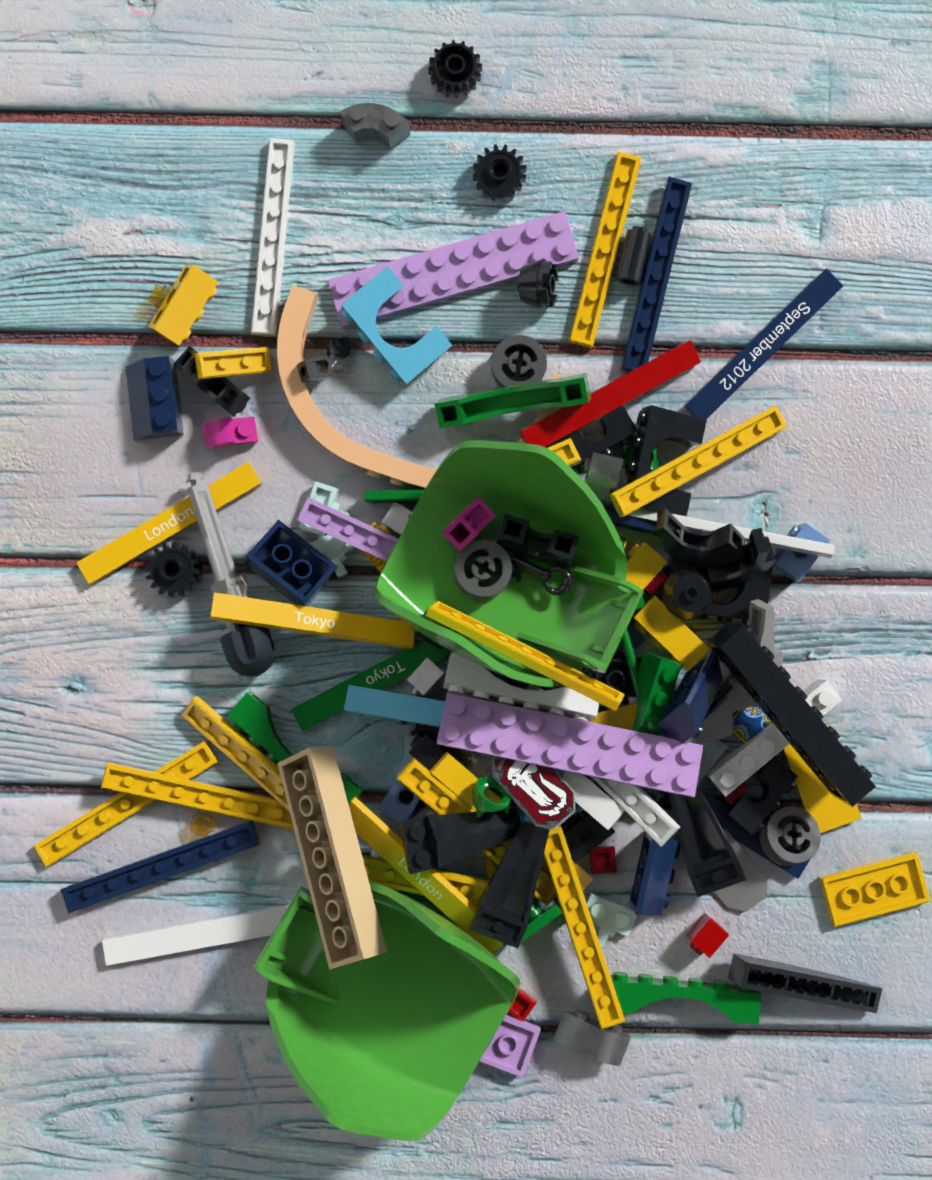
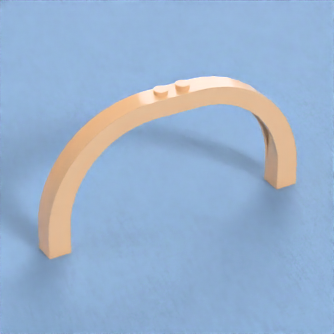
[277,285,563,490]

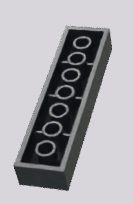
[706,622,876,807]

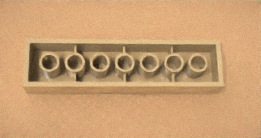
[277,745,387,970]

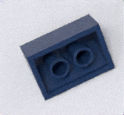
[125,356,184,441]
[245,519,338,607]
[658,650,723,744]
[629,831,680,915]

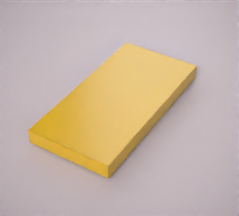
[782,723,862,833]
[819,851,931,927]

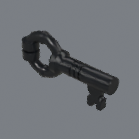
[511,554,573,596]

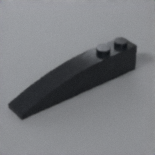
[728,953,882,1013]

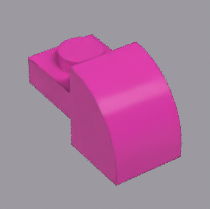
[202,417,258,450]
[442,497,496,552]

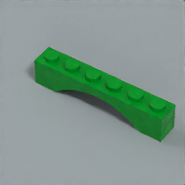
[434,373,591,428]
[601,652,682,804]
[227,691,363,803]
[610,971,761,1024]

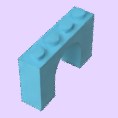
[340,266,452,385]

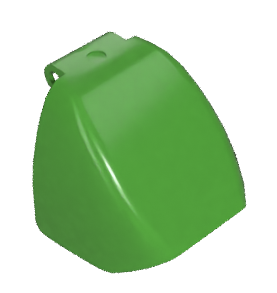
[373,440,644,687]
[253,881,521,1141]

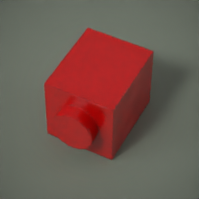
[686,913,729,958]

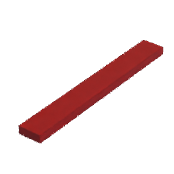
[519,340,701,447]

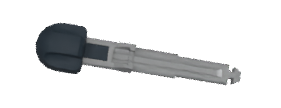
[186,472,275,677]

